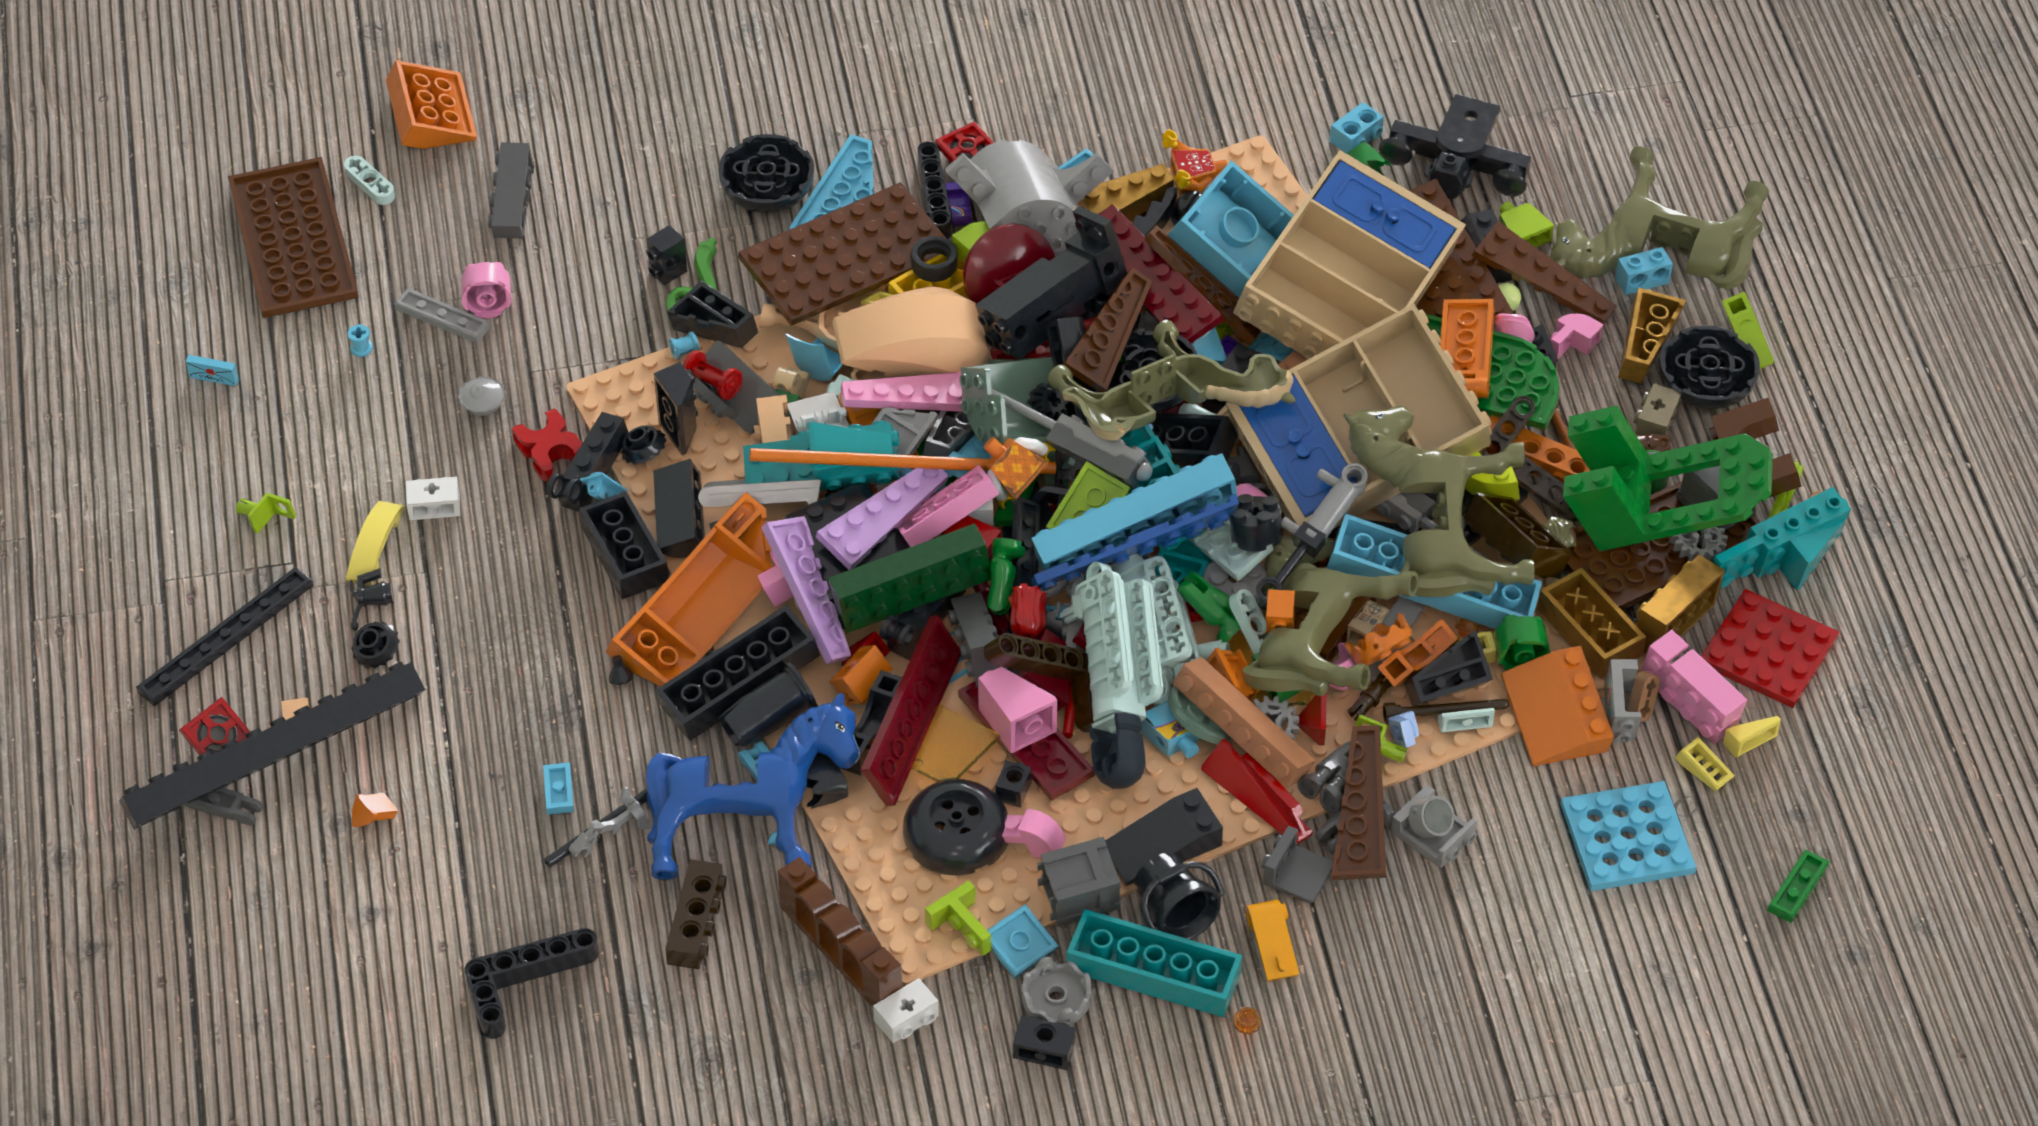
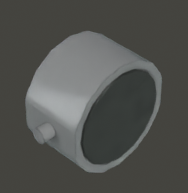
[1408,796,1455,838]

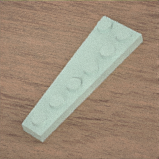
[1188,520,1274,581]

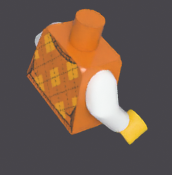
[983,437,1056,509]

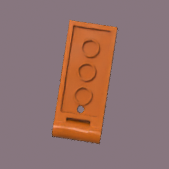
[1440,299,1495,398]

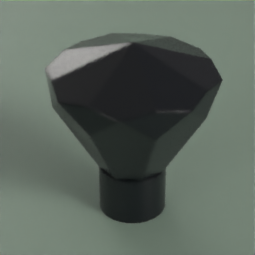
[609,655,634,685]

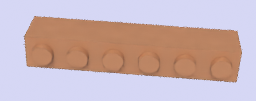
[1172,657,1316,788]

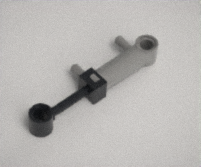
[1256,463,1367,611]

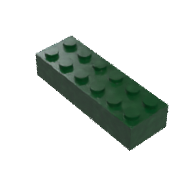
[828,524,991,633]

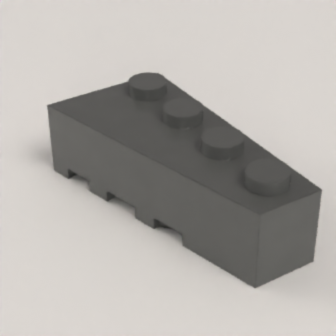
[488,142,535,238]
[923,410,975,457]
[948,592,1005,687]

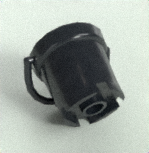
[1134,853,1225,940]

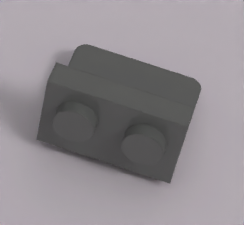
[1261,826,1333,903]

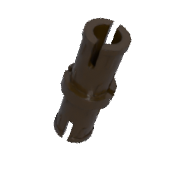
[1347,674,1392,721]

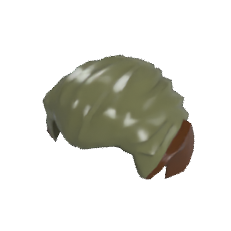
[1543,516,1579,548]

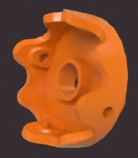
[1345,612,1413,666]

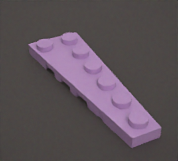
[816,468,948,570]
[761,516,851,664]

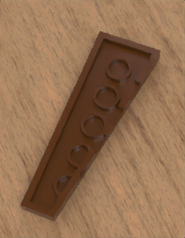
[1471,221,1617,324]
[1144,225,1261,346]
[1062,267,1152,393]
[1332,725,1386,880]

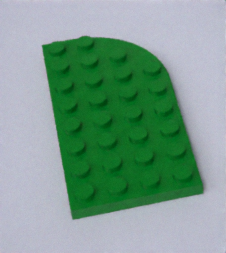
[1426,314,1559,430]

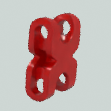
[511,408,582,482]

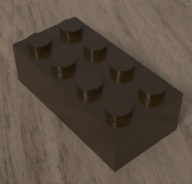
[1463,492,1573,579]

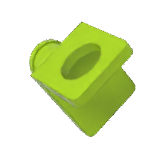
[236,493,296,533]
[1354,715,1408,764]

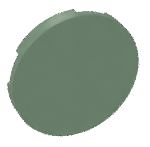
[1168,686,1233,744]

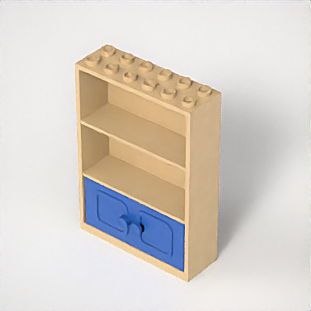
[1233,150,1466,359]
[1226,303,1492,528]

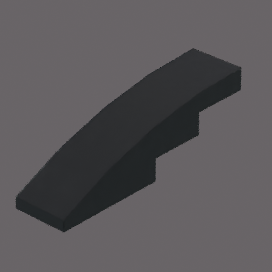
[1133,186,1177,237]

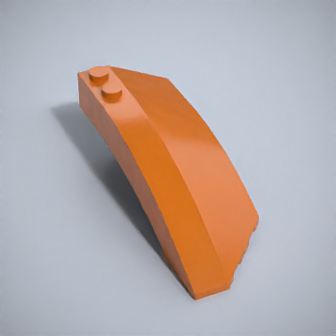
[605,492,773,686]

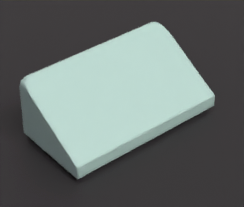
[1437,708,1495,732]

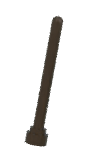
[1383,699,1509,724]

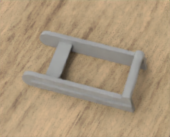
[698,479,821,507]

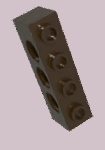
[665,859,727,969]

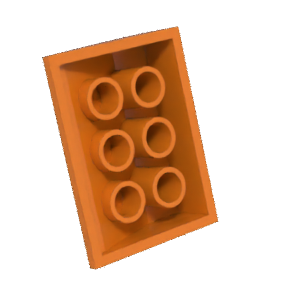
[386,60,477,149]
[1501,646,1614,767]

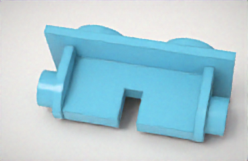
[580,472,628,501]

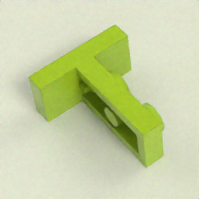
[925,880,992,956]

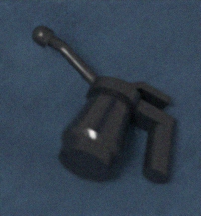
[350,568,394,631]

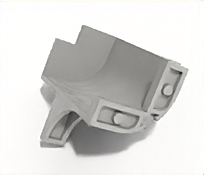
[945,140,1114,257]

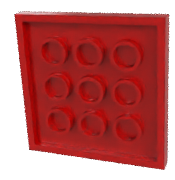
[1701,588,1839,708]

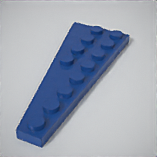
[1031,494,1239,591]

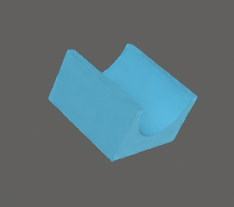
[1167,160,1294,298]

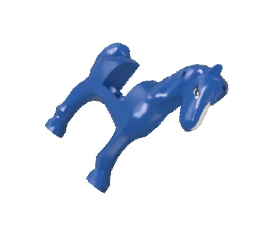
[646,693,860,880]

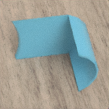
[785,333,843,381]

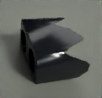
[806,752,848,809]

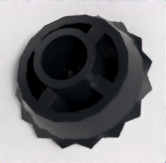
[621,425,667,465]
[351,621,400,669]

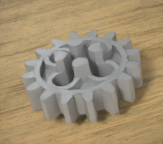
[1670,526,1728,562]

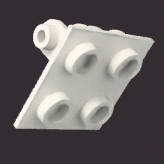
[787,391,849,433]

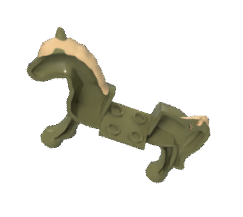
[1048,320,1295,441]

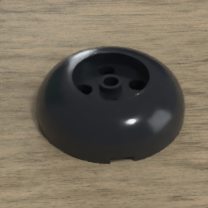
[718,134,814,213]
[1659,325,1760,409]
[1105,328,1197,413]
[903,779,1009,875]

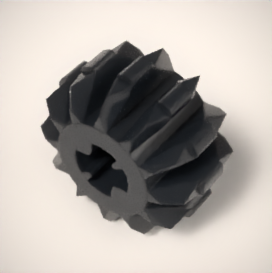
[1026,383,1071,421]

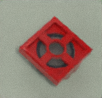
[935,121,994,163]
[179,697,250,755]

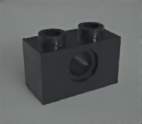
[646,225,687,285]
[1013,1016,1076,1070]

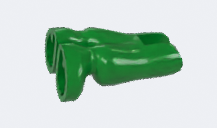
[987,538,1026,616]
[1177,570,1249,642]

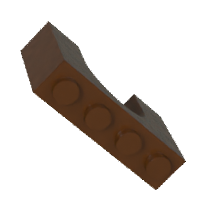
[1709,398,1802,501]

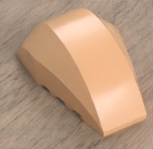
[832,286,991,378]

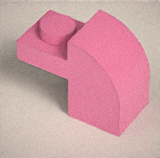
[1550,314,1604,359]
[758,552,794,607]
[1002,809,1066,858]

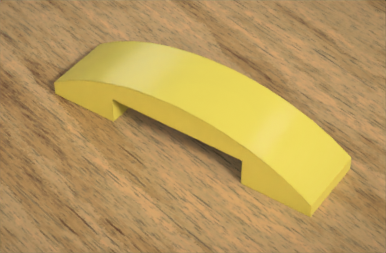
[346,501,404,586]

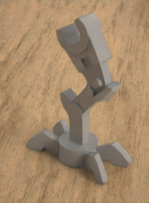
[569,787,653,857]

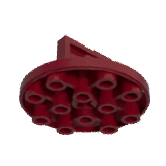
[963,223,1055,304]

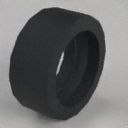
[911,236,958,282]

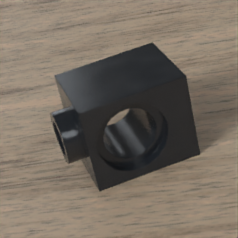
[995,760,1032,808]

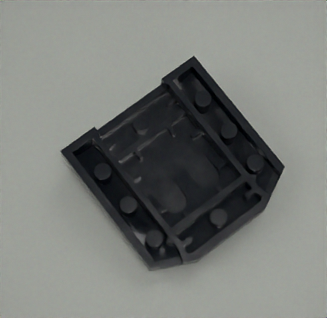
[783,484,910,591]

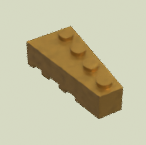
[1078,163,1174,223]
[1618,288,1686,384]

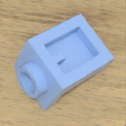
[1388,711,1419,748]

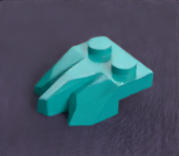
[1155,539,1212,585]

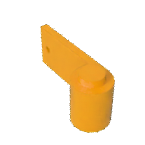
[1245,899,1299,982]

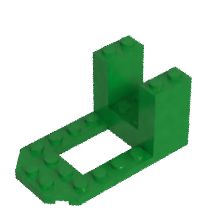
[1563,405,1773,551]

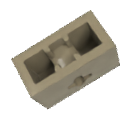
[1633,384,1681,435]

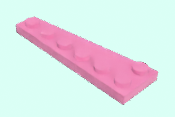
[840,372,963,411]

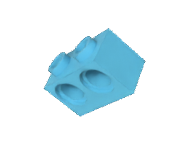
[1330,102,1384,154]
[1615,247,1673,295]

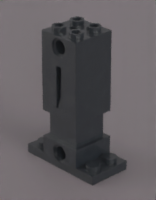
[975,206,1127,360]

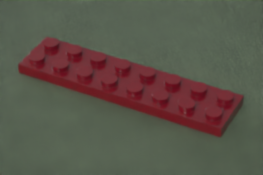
[1098,204,1224,344]
[861,616,961,807]

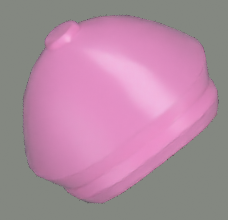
[1493,314,1535,343]

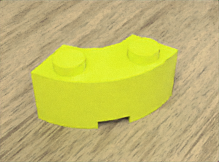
[1465,451,1520,500]

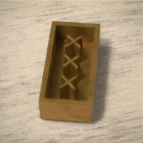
[1635,554,1725,654]
[1537,568,1646,678]

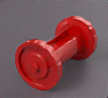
[683,350,743,401]

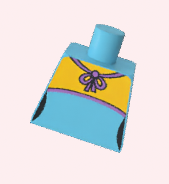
[1140,701,1199,758]

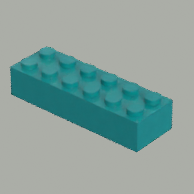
[1066,909,1243,1018]

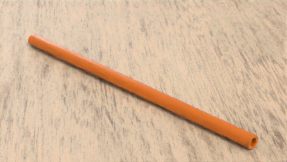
[749,448,1056,474]

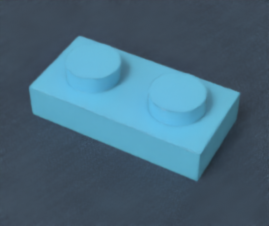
[543,762,574,815]

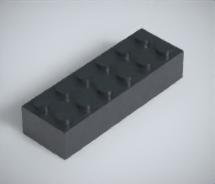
[655,605,820,741]

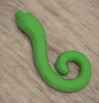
[666,238,717,311]

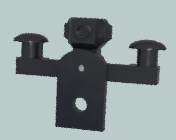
[1378,94,1532,199]

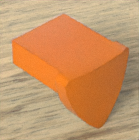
[352,793,398,827]

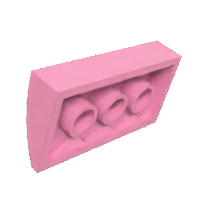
[897,465,1000,547]

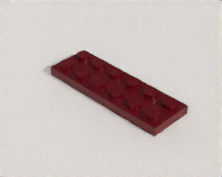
[958,681,1095,801]

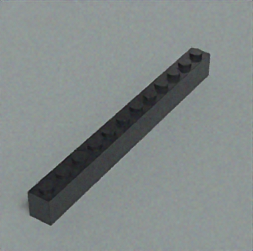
[119,661,426,830]

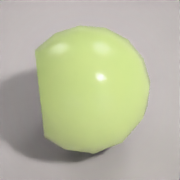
[1498,283,1521,311]

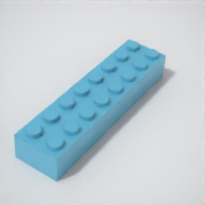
[1032,453,1238,571]
[1326,513,1542,629]

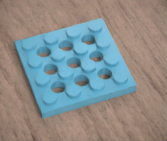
[1560,781,1696,891]

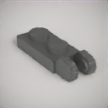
[185,788,264,826]

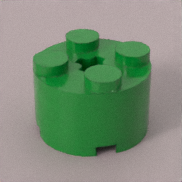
[1493,615,1551,671]

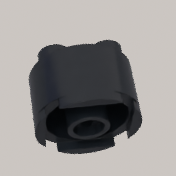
[1229,494,1283,552]

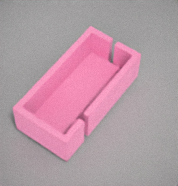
[1641,630,1748,744]

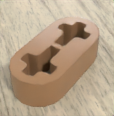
[1627,670,1660,722]

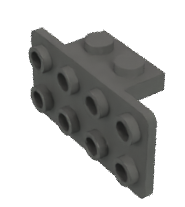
[693,341,780,434]

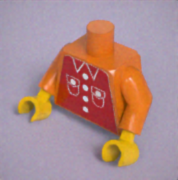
[1162,129,1227,196]

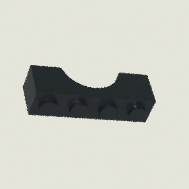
[839,670,902,776]

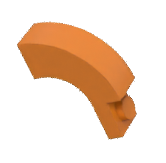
[1378,619,1460,687]

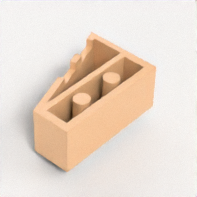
[754,395,792,443]

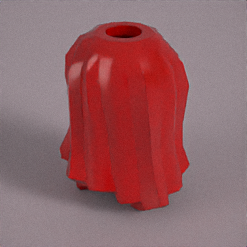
[1008,583,1047,639]

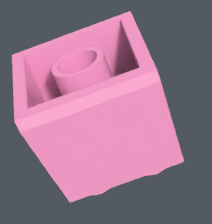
[978,667,1057,753]

